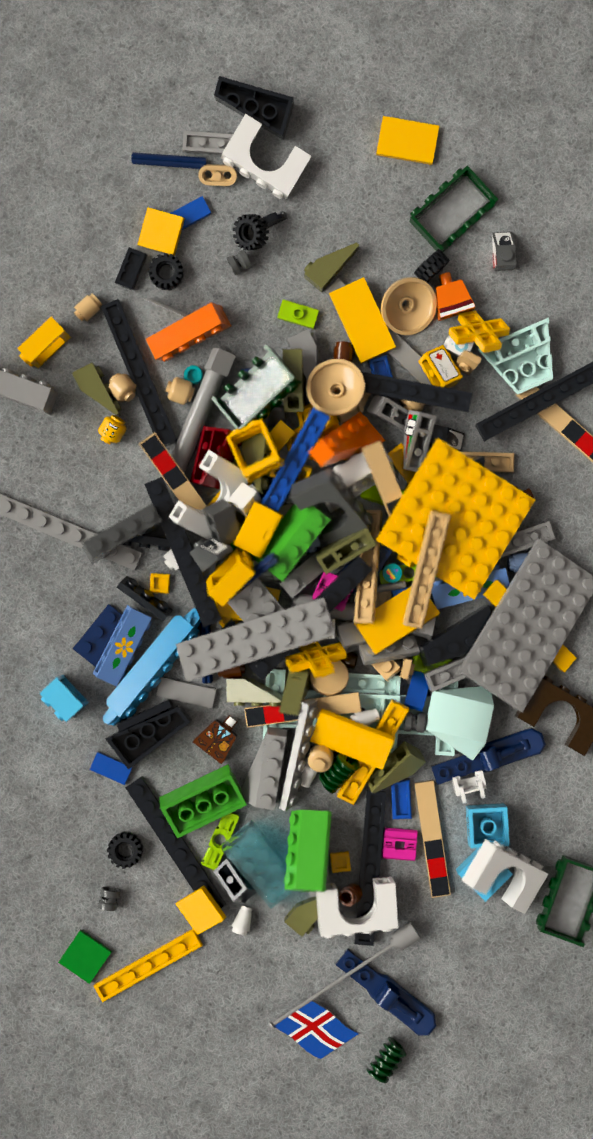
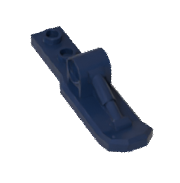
[431,728,546,785]
[336,949,436,1036]

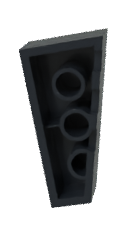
[214,76,294,140]
[418,605,492,666]
[105,705,192,770]

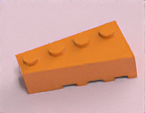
[146,302,231,362]
[309,411,385,467]

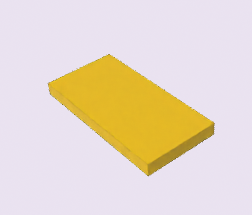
[329,277,396,364]
[354,587,440,655]
[310,709,395,770]

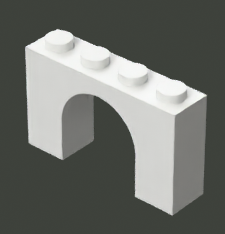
[221,114,311,199]
[169,450,249,539]
[462,839,548,914]
[316,876,398,938]

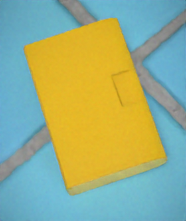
[233,501,283,558]

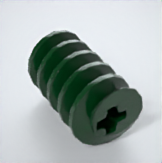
[319,753,360,794]
[366,1037,406,1083]

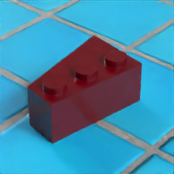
[190,426,242,489]

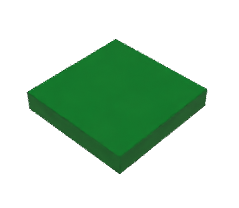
[58,929,112,984]

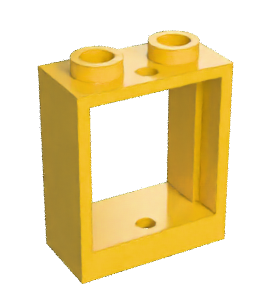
[17,317,71,368]
[226,419,284,482]
[206,548,255,606]

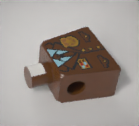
[193,715,238,764]

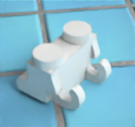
[452,770,487,804]

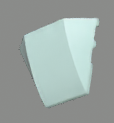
[478,317,553,395]
[424,686,494,760]

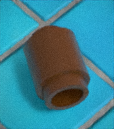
[333,341,353,363]
[218,664,245,679]
[338,884,362,907]

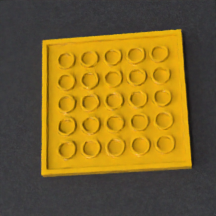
[376,439,535,600]

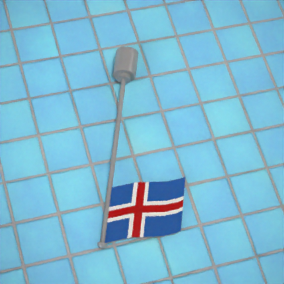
[269,921,421,1059]

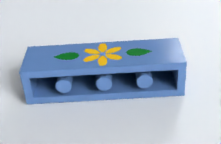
[431,565,510,609]
[93,605,152,686]

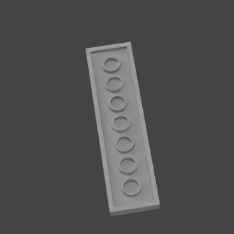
[176,598,336,682]

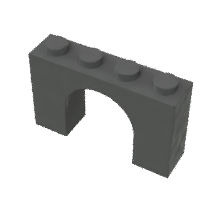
[290,468,373,544]
[82,504,162,564]

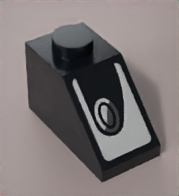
[429,425,465,452]

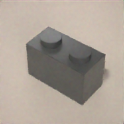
[203,499,241,545]

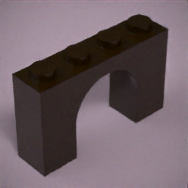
[515,676,593,756]

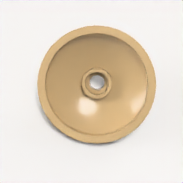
[381,277,437,335]
[306,359,365,416]

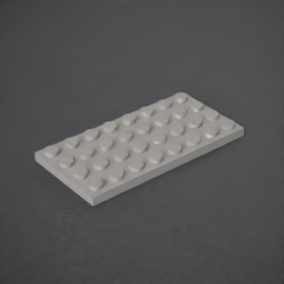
[458,539,593,712]

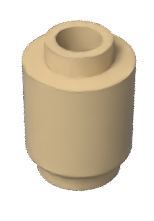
[74,293,102,321]

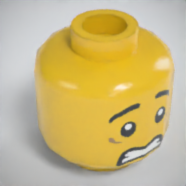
[98,415,127,444]

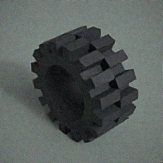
[233,214,269,250]
[414,249,450,283]
[148,253,184,290]
[107,832,143,869]

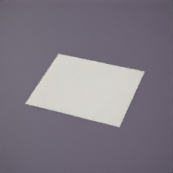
[144,298,189,316]

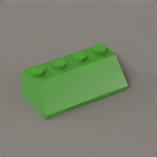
[252,504,331,582]
[159,764,247,838]
[284,810,332,892]

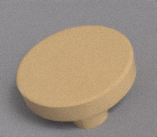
[310,660,349,696]

